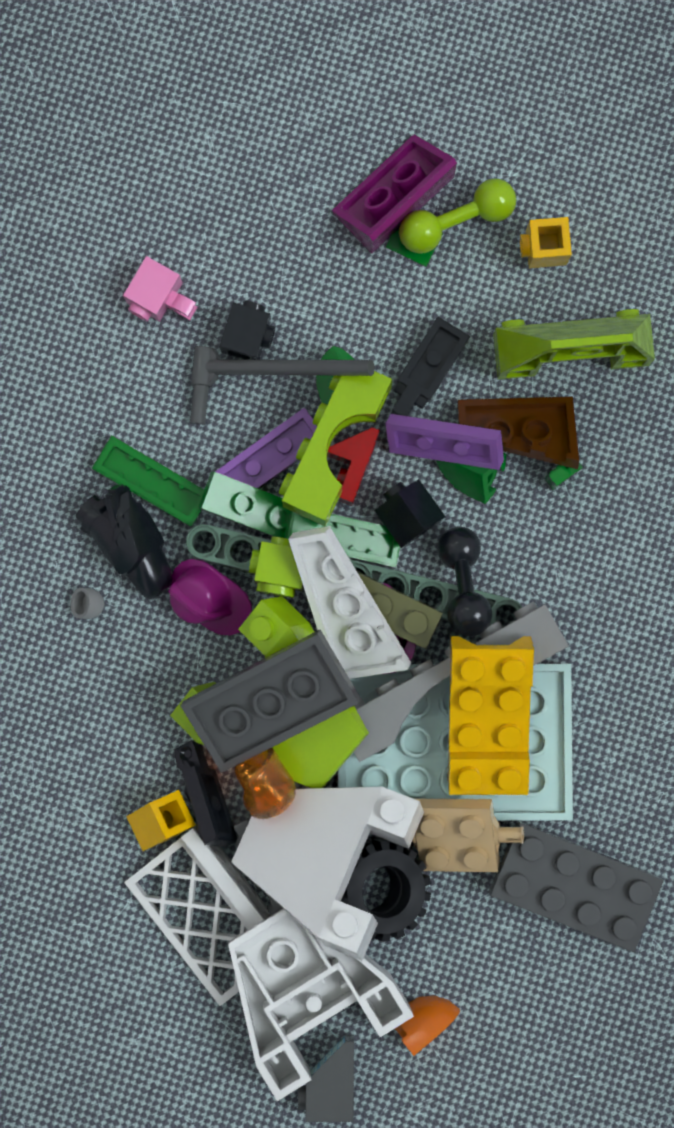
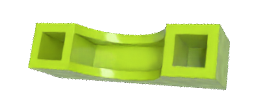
[279,371,392,527]

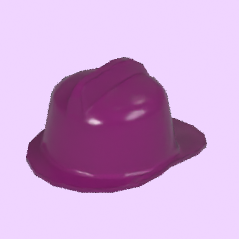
[168,559,252,636]

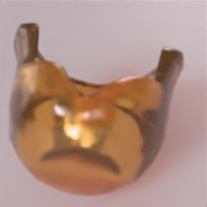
[235,748,296,819]

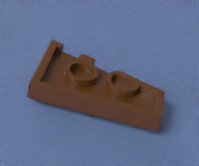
[457,396,579,469]

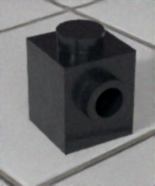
[219,300,276,360]
[374,479,446,548]

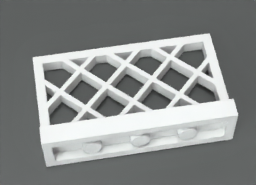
[124,826,270,1006]

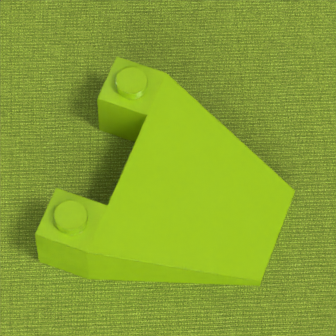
[493,309,655,380]
[170,596,369,788]

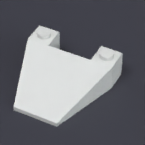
[231,787,424,961]
[228,909,414,1101]

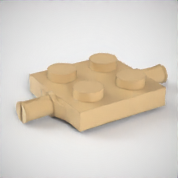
[412,799,524,872]

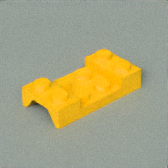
[448,636,534,795]

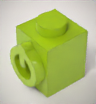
[249,536,303,598]

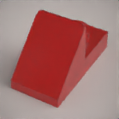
[327,427,380,506]

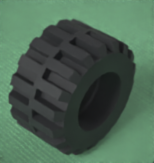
[341,836,431,942]

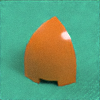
[395,995,460,1056]

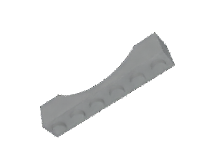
[354,601,569,762]

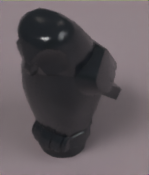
[76,484,172,600]

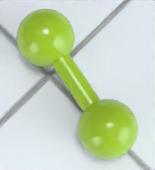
[399,178,517,254]

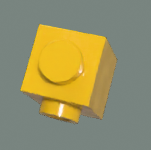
[520,217,572,268]
[126,790,196,852]

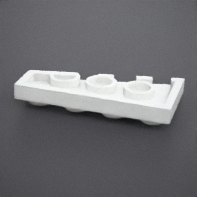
[288,526,411,679]

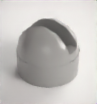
[71,588,105,619]

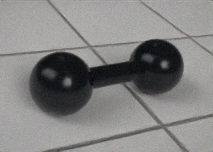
[437,526,492,636]

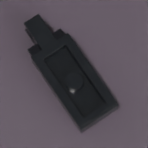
[391,316,470,416]
[174,740,237,847]

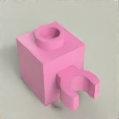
[123,256,198,322]

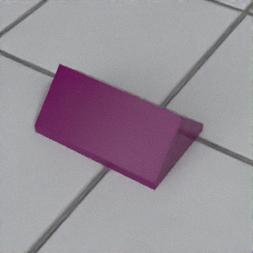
[331,134,457,254]

